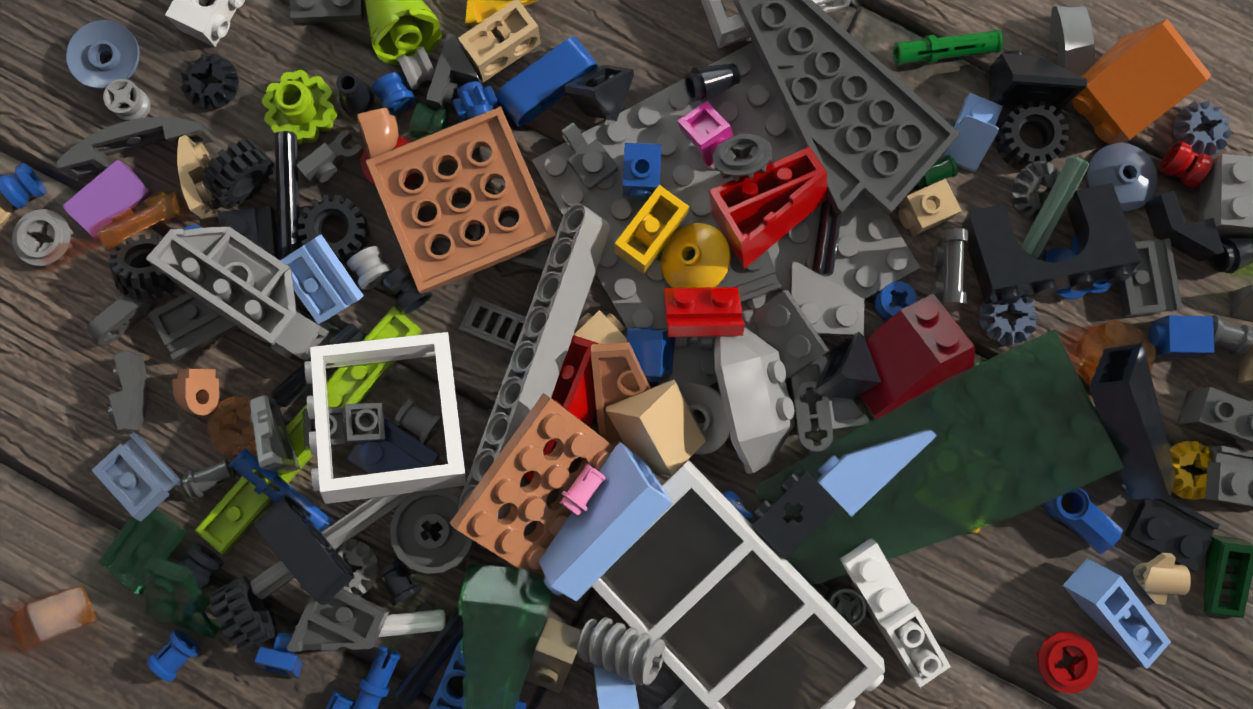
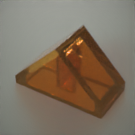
[10,586,97,653]

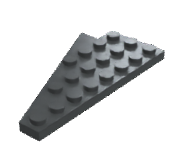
[733,0,960,215]

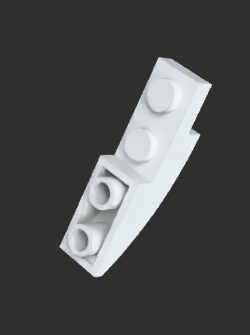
[840,538,951,688]

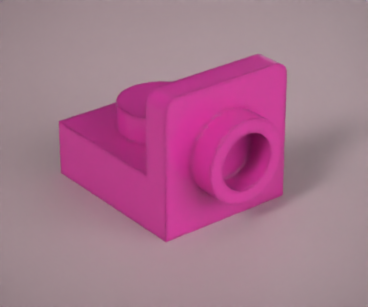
[677,101,733,167]

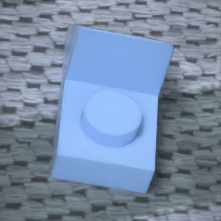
[942,93,1003,173]

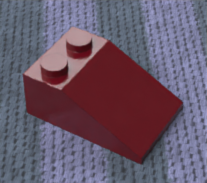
[859,293,975,420]

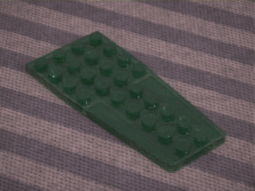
[755,330,1124,586]

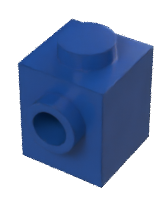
[622,143,661,202]

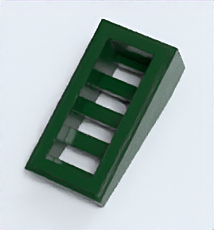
[1204,535,1253,618]

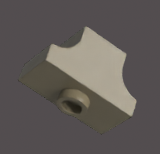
[525,617,582,694]

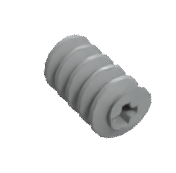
[577,617,665,686]

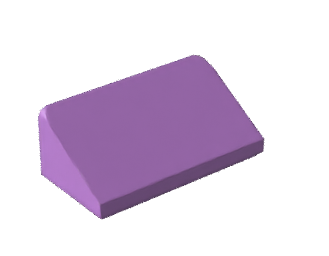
[62,160,151,239]

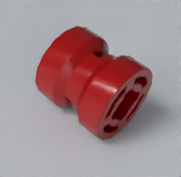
[1159,140,1214,189]

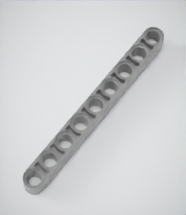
[458,203,610,519]

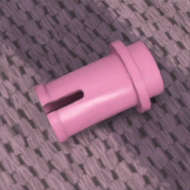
[559,464,606,516]

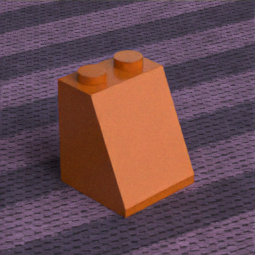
[1072,19,1212,145]

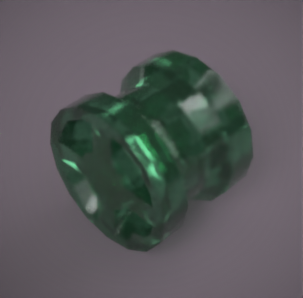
[410,102,449,139]

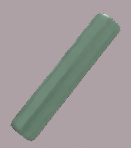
[1021,156,1089,259]

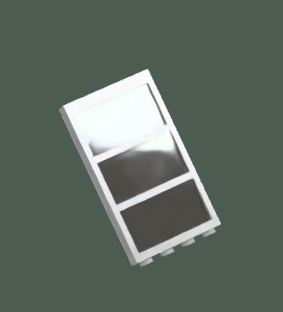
[592,460,885,709]

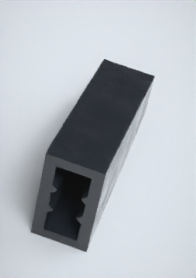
[1089,343,1176,500]

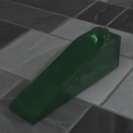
[459,564,552,709]

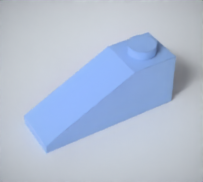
[817,430,936,517]
[1063,558,1171,669]

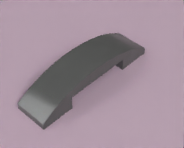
[56,117,214,179]

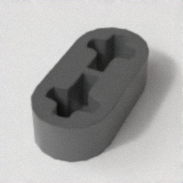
[87,293,157,345]
[794,382,833,454]

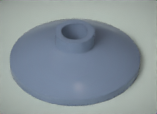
[66,20,140,90]
[1086,143,1157,212]

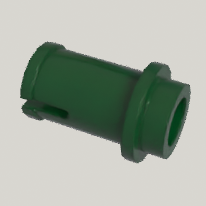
[913,155,958,191]

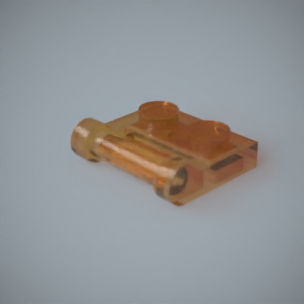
[97,191,184,250]

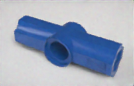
[1012,454,1123,554]

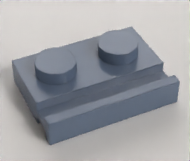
[91,432,183,522]

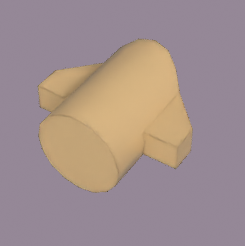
[1133,553,1191,605]

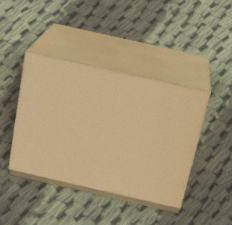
[606,380,705,476]

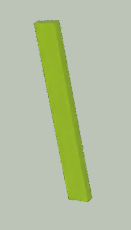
[194,306,423,555]

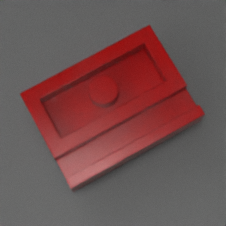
[663,287,745,337]

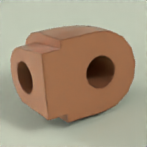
[357,108,399,159]
[172,369,219,416]

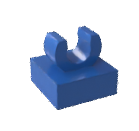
[254,632,303,679]

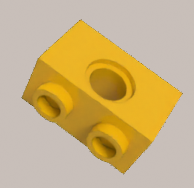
[615,185,689,275]

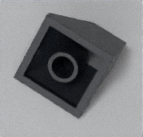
[989,51,1087,112]

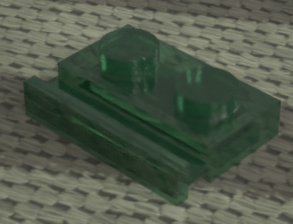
[98,507,188,594]

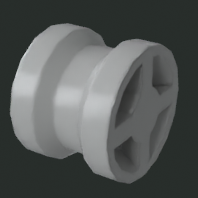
[397,47,435,91]
[103,79,151,121]
[347,246,393,290]

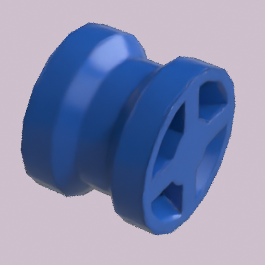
[372,72,416,115]
[0,163,47,209]
[874,281,917,321]

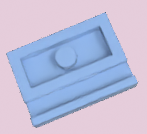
[280,235,364,325]

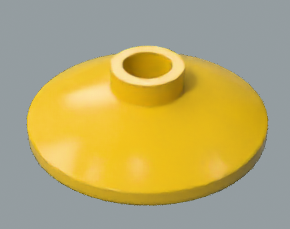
[661,223,731,288]

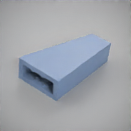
[539,442,673,601]

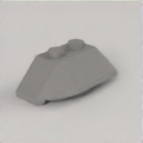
[146,227,297,345]
[714,327,795,474]

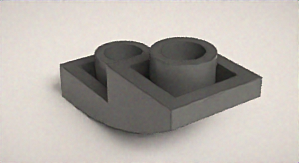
[1049,6,1095,77]
[108,350,147,433]
[302,403,385,449]

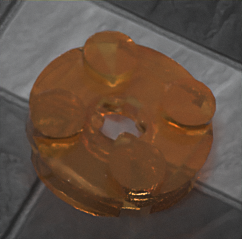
[1076,320,1156,386]

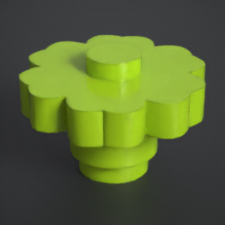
[262,70,338,145]

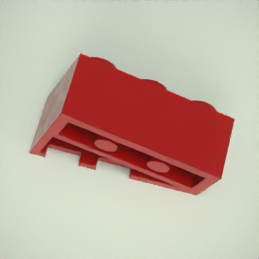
[709,147,827,269]

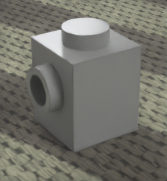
[270,312,330,361]

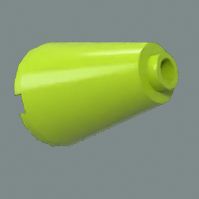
[365,0,442,65]

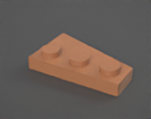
[591,342,651,447]

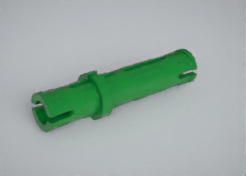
[893,29,1003,65]

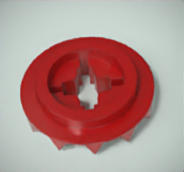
[1036,632,1099,693]

